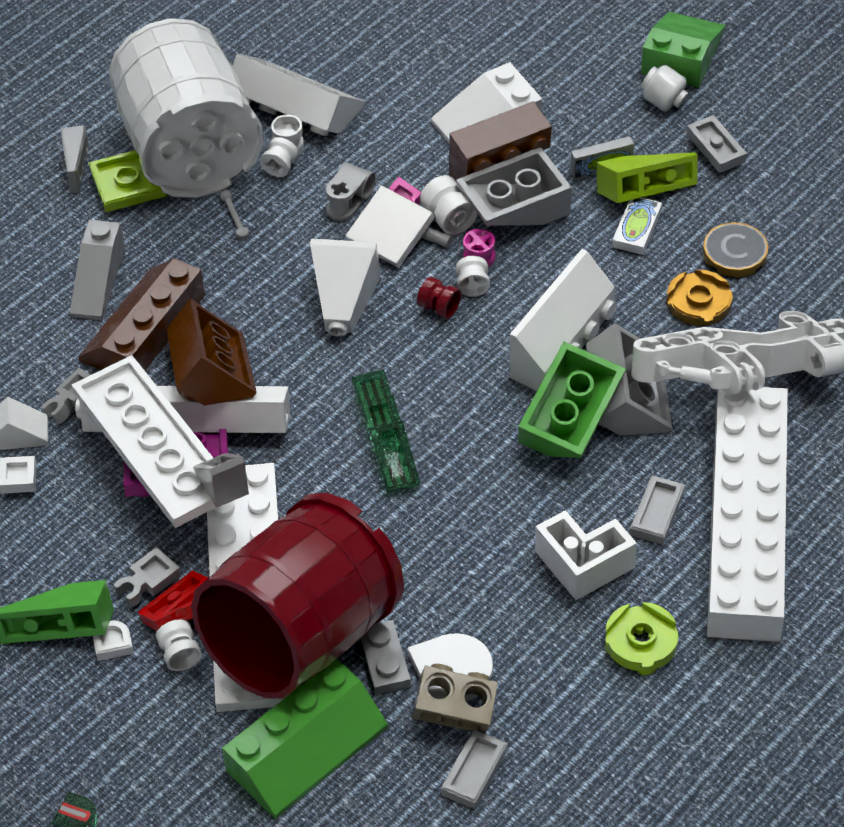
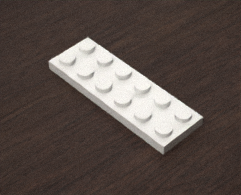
[72,355,215,528]

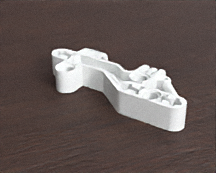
[631,311,844,395]

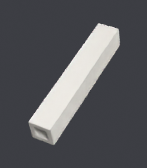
[75,386,290,433]

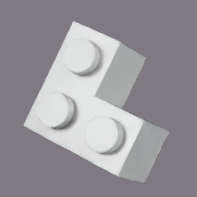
[535,510,637,600]

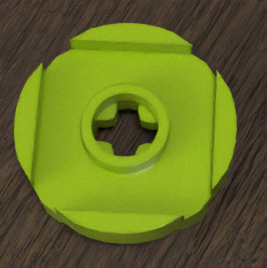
[605,602,678,675]

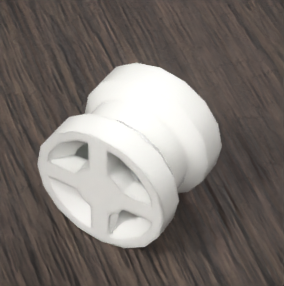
[260,137,298,177]
[456,256,490,297]

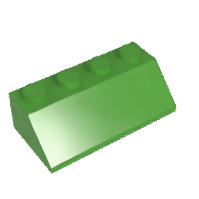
[222,659,388,819]

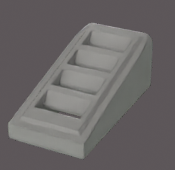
[61,125,89,194]

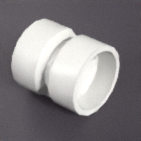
[420,175,478,235]

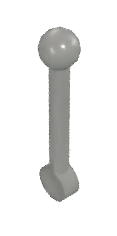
[220,190,249,240]

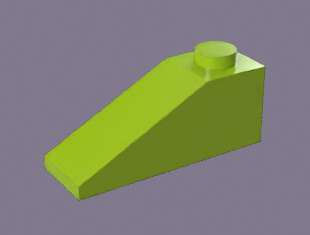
[597,153,698,203]

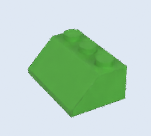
[518,341,626,458]

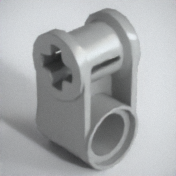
[326,162,376,222]

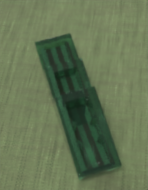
[351,369,420,493]

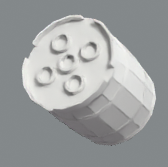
[109,18,263,198]

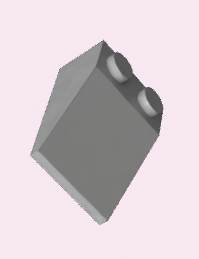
[456,147,572,226]

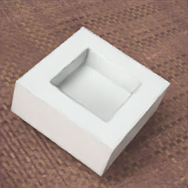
[0,456,37,494]

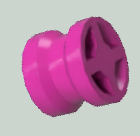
[463,229,495,268]

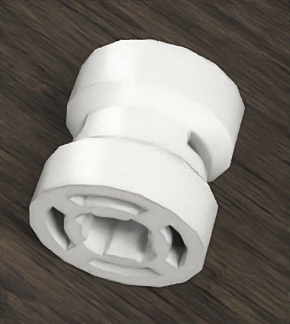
[271,115,304,156]
[155,619,202,671]

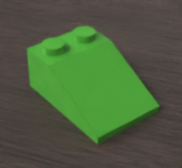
[641,12,726,88]

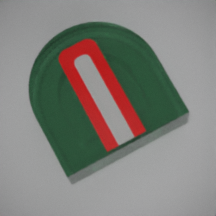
[51,791,98,827]

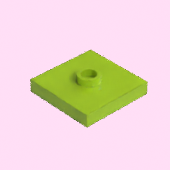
[88,150,166,212]

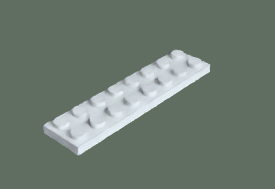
[207,463,288,712]

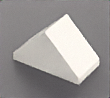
[0,397,48,450]

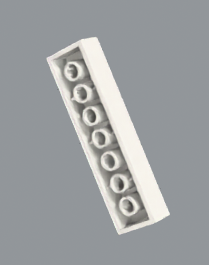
[707,387,788,642]

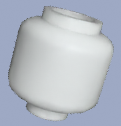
[641,65,688,111]

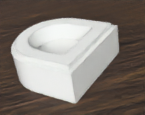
[93,620,134,661]

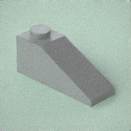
[70,220,125,321]

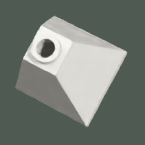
[310,239,381,336]

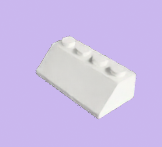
[233,54,365,136]
[510,249,617,391]

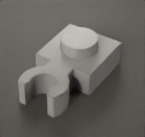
[41,368,91,424]
[114,547,181,607]

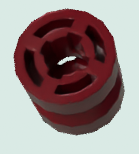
[417,276,462,319]

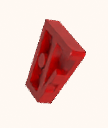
[137,570,208,630]

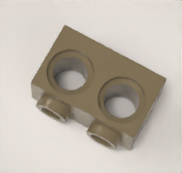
[412,664,498,734]

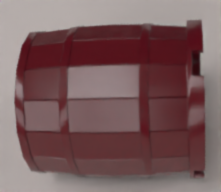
[191,493,405,699]

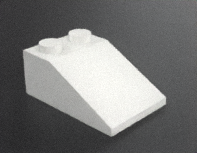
[431,62,542,143]

